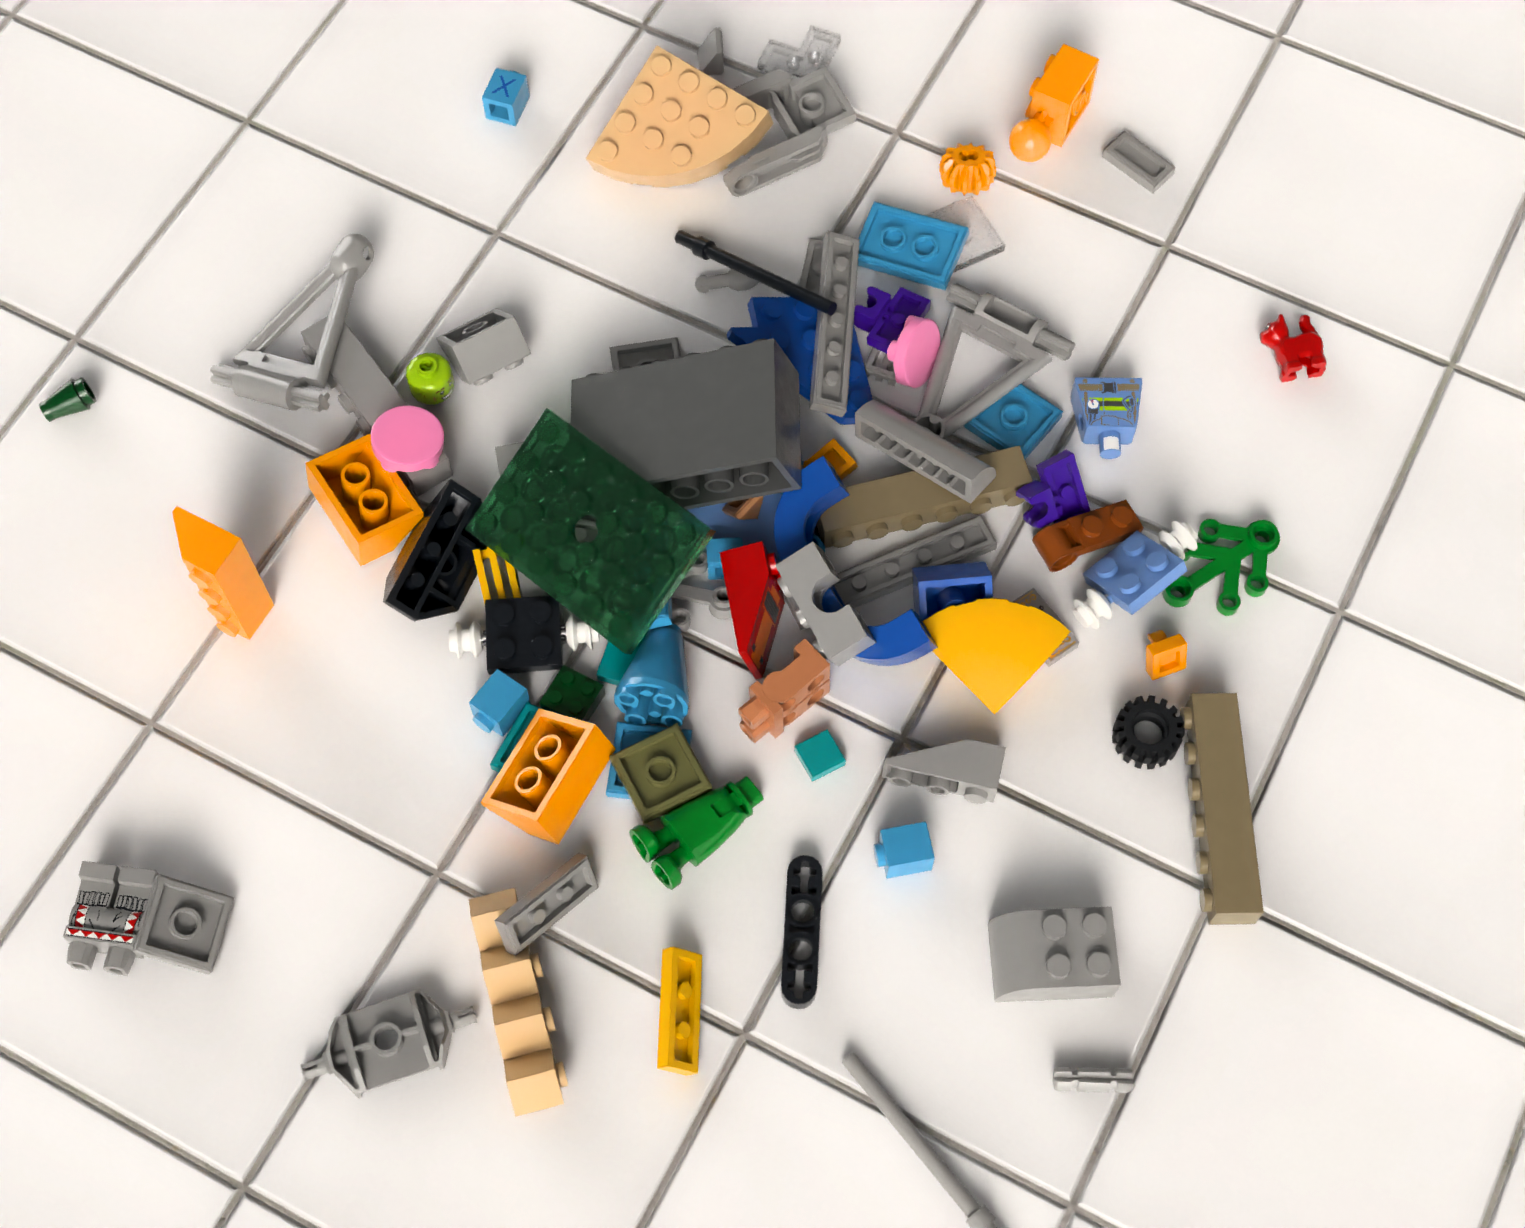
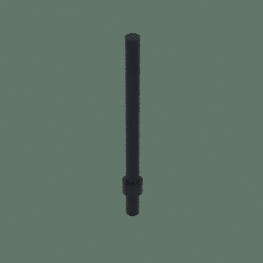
[675,230,837,316]

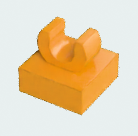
[1146,630,1187,680]

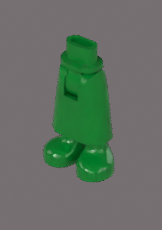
[629,776,764,890]

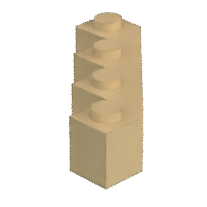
[469,888,568,1117]

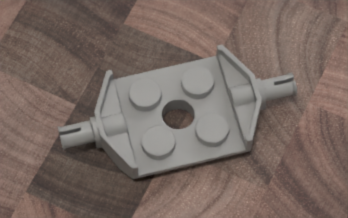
[300,989,477,1098]

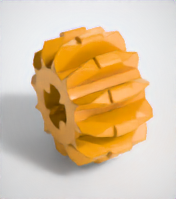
[939,142,996,196]

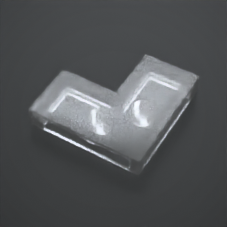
[758,25,841,79]

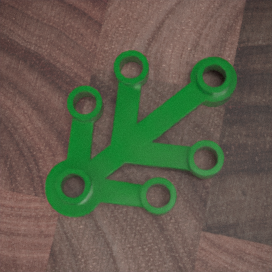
[1162,519,1280,616]

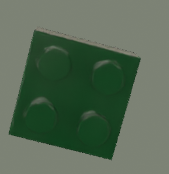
[539,665,605,722]

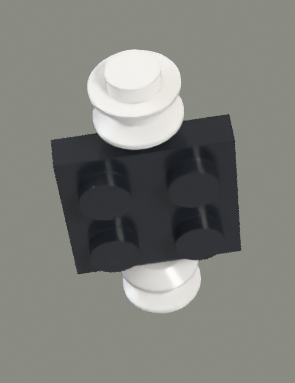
[449,595,600,675]

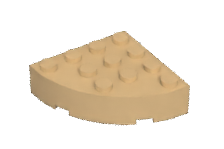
[586,46,774,188]

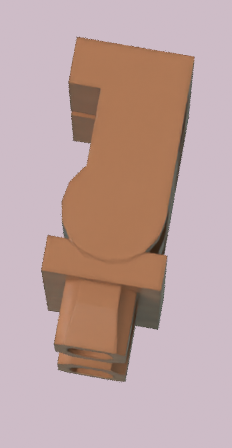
[738,638,830,743]

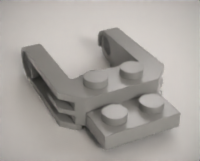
[723,66,856,197]

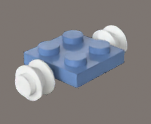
[1073,521,1198,629]

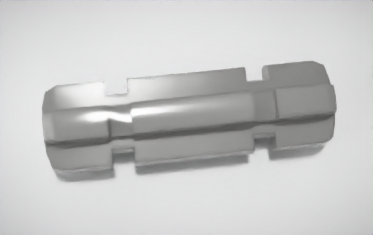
[1053,1067,1134,1093]

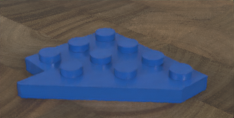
[727,297,873,425]

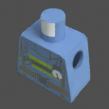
[1070,377,1142,459]

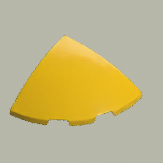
[923,598,1071,714]

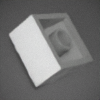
[436,308,531,386]

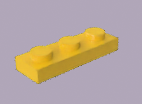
[657,947,702,1076]

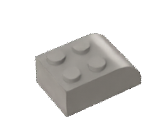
[988,907,1121,1002]

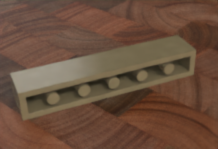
[816,446,1033,548]
[1180,693,1264,925]

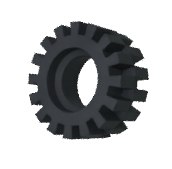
[1112,695,1185,770]

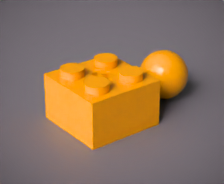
[1009,44,1099,162]

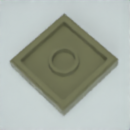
[609,723,712,824]

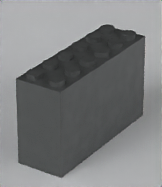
[569,338,802,523]

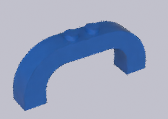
[774,456,938,666]

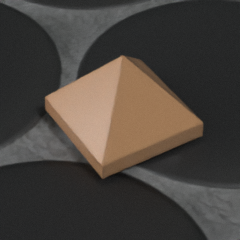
[722,496,764,520]

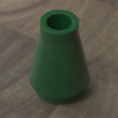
[39,377,96,422]

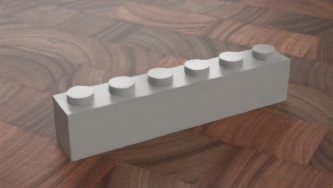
[301,316,453,497]

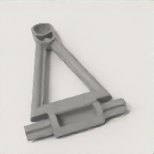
[210,234,374,412]
[913,283,1076,439]

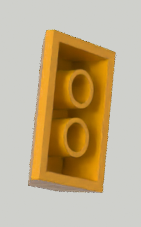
[305,434,424,566]
[480,708,616,844]

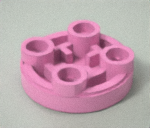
[887,315,940,388]
[371,406,444,472]

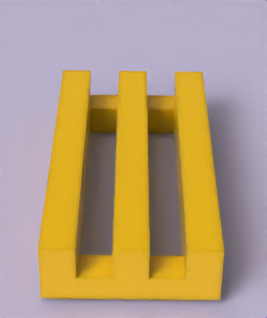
[472,542,521,604]

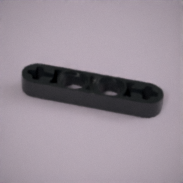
[781,855,822,1009]

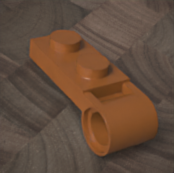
[1032,500,1144,572]

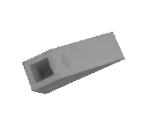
[882,739,1006,804]

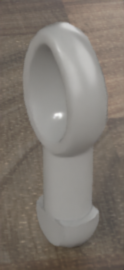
[695,269,759,293]

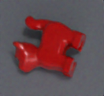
[1259,314,1327,382]

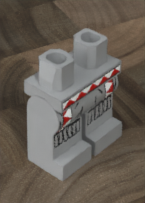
[63,861,158,976]

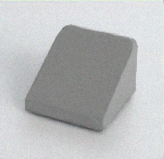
[698,28,724,75]

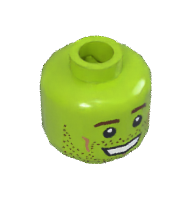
[406,353,455,405]

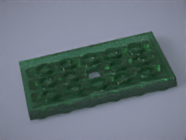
[465,408,716,655]

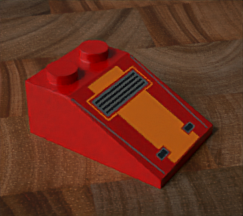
[719,541,785,680]

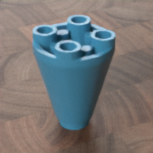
[614,623,689,727]

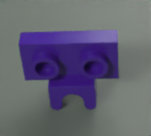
[854,286,931,354]
[1016,450,1090,528]

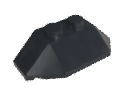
[383,479,489,622]

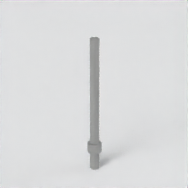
[842,1053,998,1228]

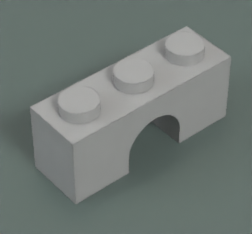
[775,541,877,666]

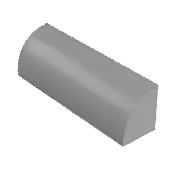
[855,400,996,504]

